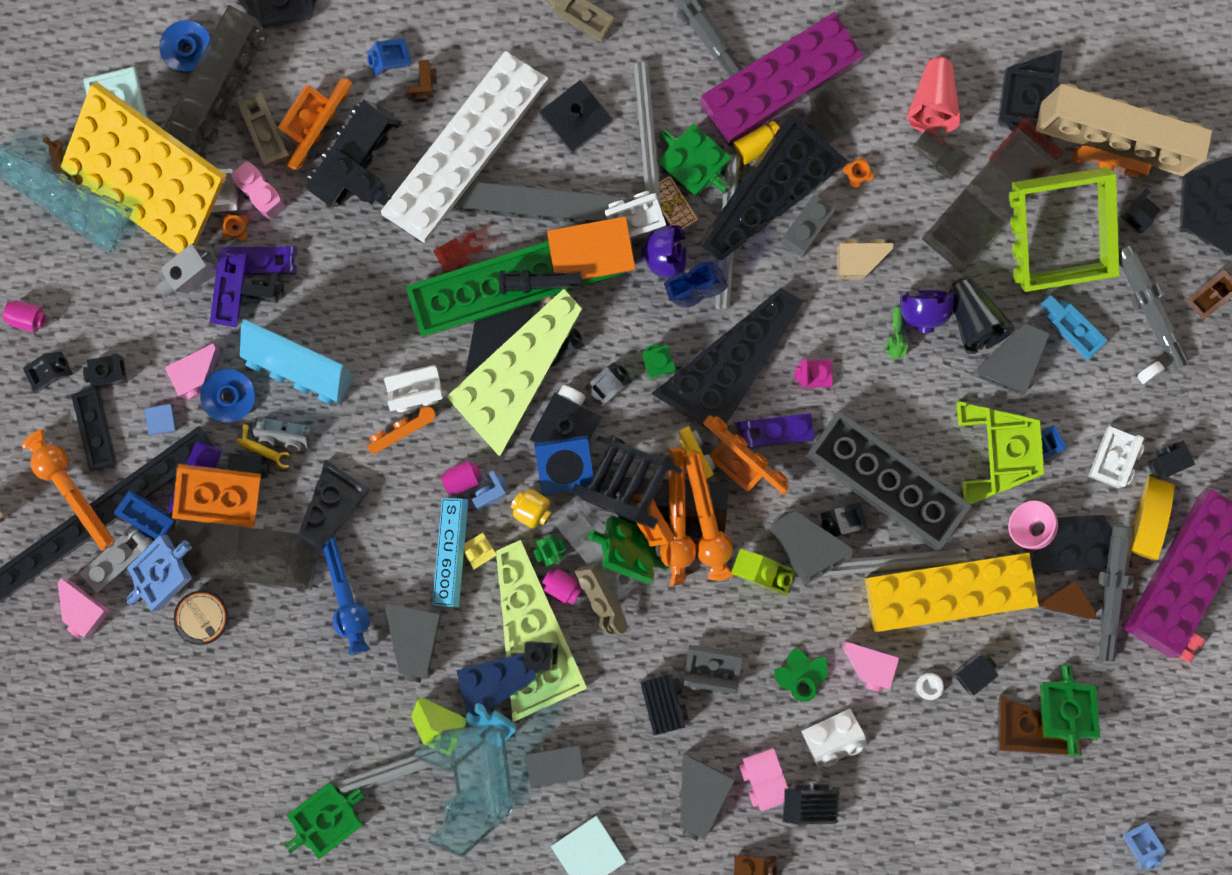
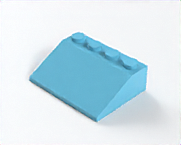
[240,319,354,406]

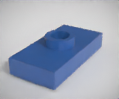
[114,490,176,539]

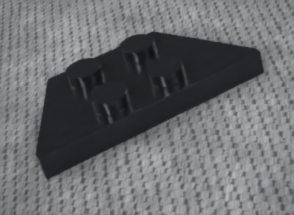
[237,0,316,29]
[997,50,1063,152]
[1180,156,1232,256]
[1031,515,1133,573]

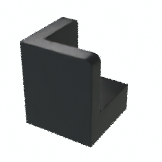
[1120,188,1160,234]

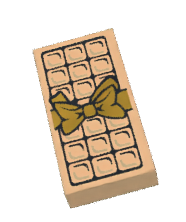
[659,176,698,230]

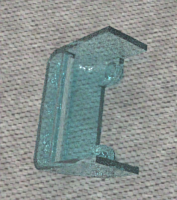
[415,725,513,858]

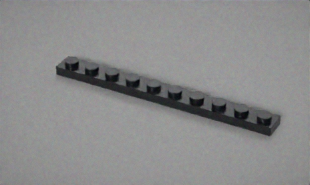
[0,426,216,603]

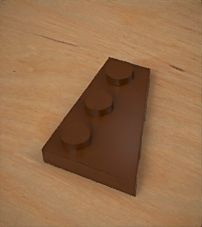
[998,696,1082,757]

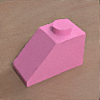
[165,344,221,400]
[58,578,110,638]
[842,642,899,692]

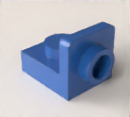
[367,38,412,76]

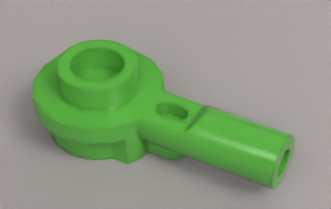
[886,307,908,360]

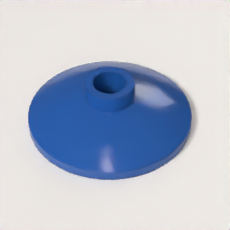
[159,20,212,72]
[200,369,255,423]

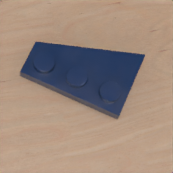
[456,653,540,716]

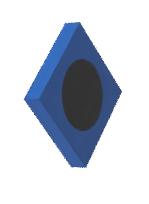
[534,435,593,495]

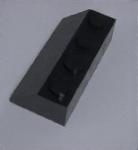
[618,477,728,537]

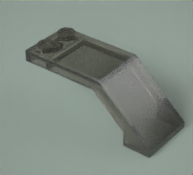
[922,128,1058,273]
[172,519,317,590]

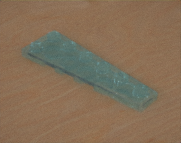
[0,144,133,254]

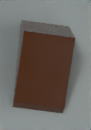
[1186,268,1232,320]
[1038,581,1096,619]

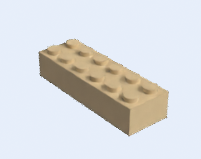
[1035,84,1212,176]

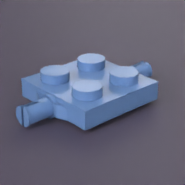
[125,535,192,611]

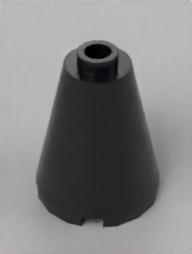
[949,277,1014,354]

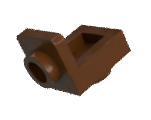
[405,59,438,103]
[734,854,778,875]

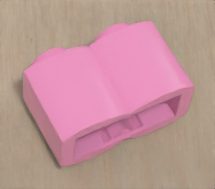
[231,162,285,220]
[739,748,788,812]

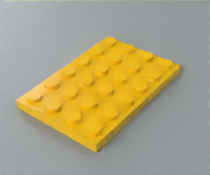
[60,82,227,254]

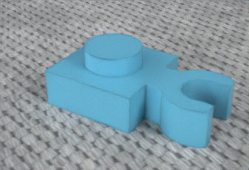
[466,703,516,748]

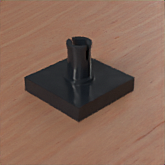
[539,80,613,154]
[530,392,602,443]

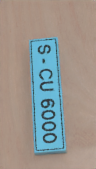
[432,498,468,607]

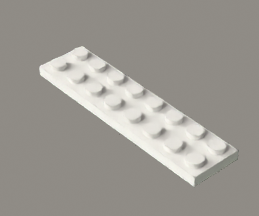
[381,51,548,243]

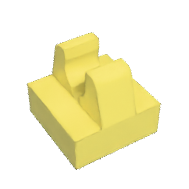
[464,532,496,570]

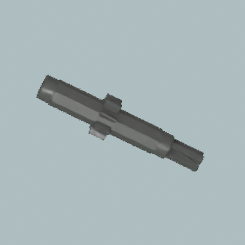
[673,0,743,77]
[1119,244,1189,370]
[1099,525,1135,662]

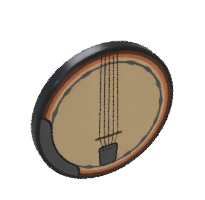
[174,591,229,645]

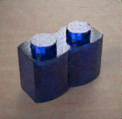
[664,262,728,308]

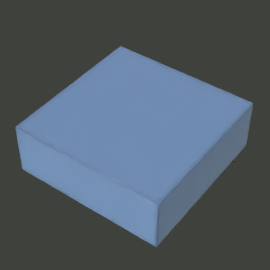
[144,404,177,436]

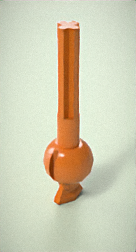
[21,429,116,551]
[659,447,697,586]
[684,450,734,581]

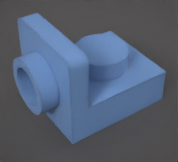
[472,470,509,511]
[1123,822,1166,870]

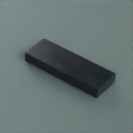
[71,387,118,472]

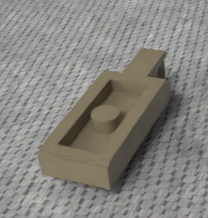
[545,0,616,43]

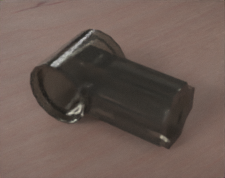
[912,128,969,180]

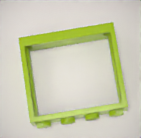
[1009,167,1119,292]

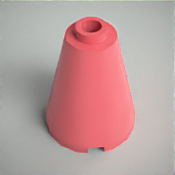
[907,56,961,134]

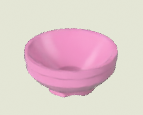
[1008,501,1058,550]

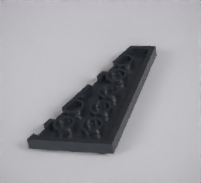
[699,114,849,261]
[651,288,804,433]

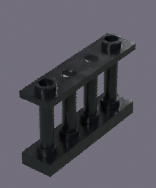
[571,435,683,530]

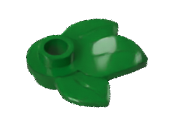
[774,648,828,702]

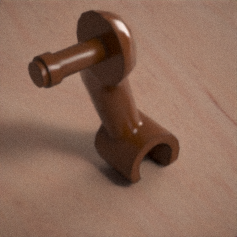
[43,137,84,195]

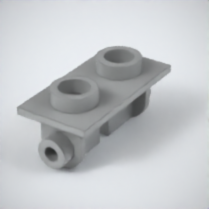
[253,418,311,452]

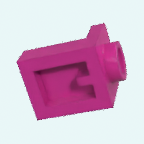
[794,359,833,388]

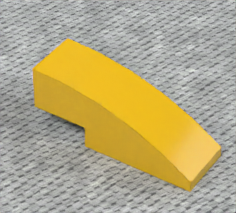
[1131,476,1175,560]

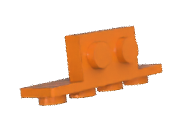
[277,78,352,170]
[703,415,790,495]

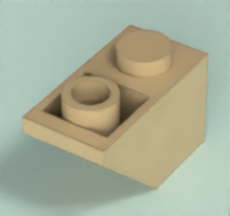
[837,239,893,280]

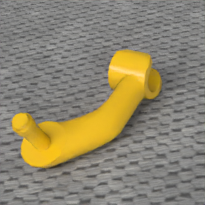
[236,425,291,470]

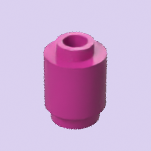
[3,300,46,333]
[440,460,482,495]
[542,567,582,605]

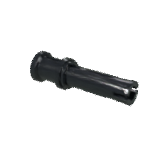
[499,269,582,295]

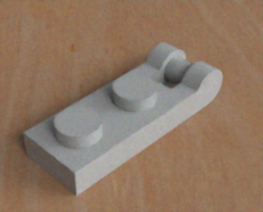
[79,525,153,594]

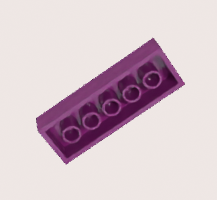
[700,12,863,147]
[1123,489,1232,658]

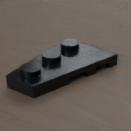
[298,459,369,553]

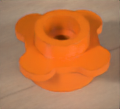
[843,157,874,188]
[222,214,249,241]

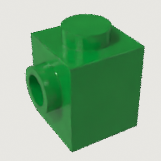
[642,343,676,382]

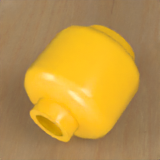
[511,489,552,529]

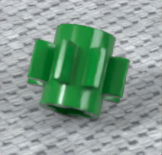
[533,534,568,566]

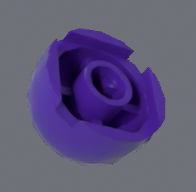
[641,225,686,279]
[900,290,954,333]

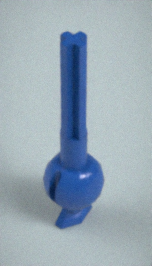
[323,535,371,655]

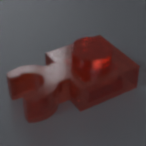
[433,233,483,273]

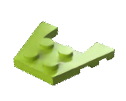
[957,402,1045,505]

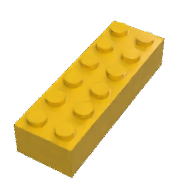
[864,553,1039,632]

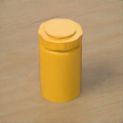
[733,120,780,165]

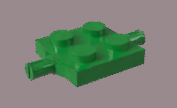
[657,123,732,198]
[587,515,669,584]
[1040,665,1100,757]
[284,781,365,860]

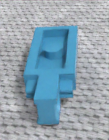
[1039,295,1107,360]

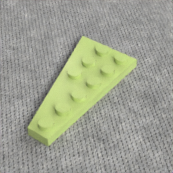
[447,289,583,456]
[496,540,587,722]

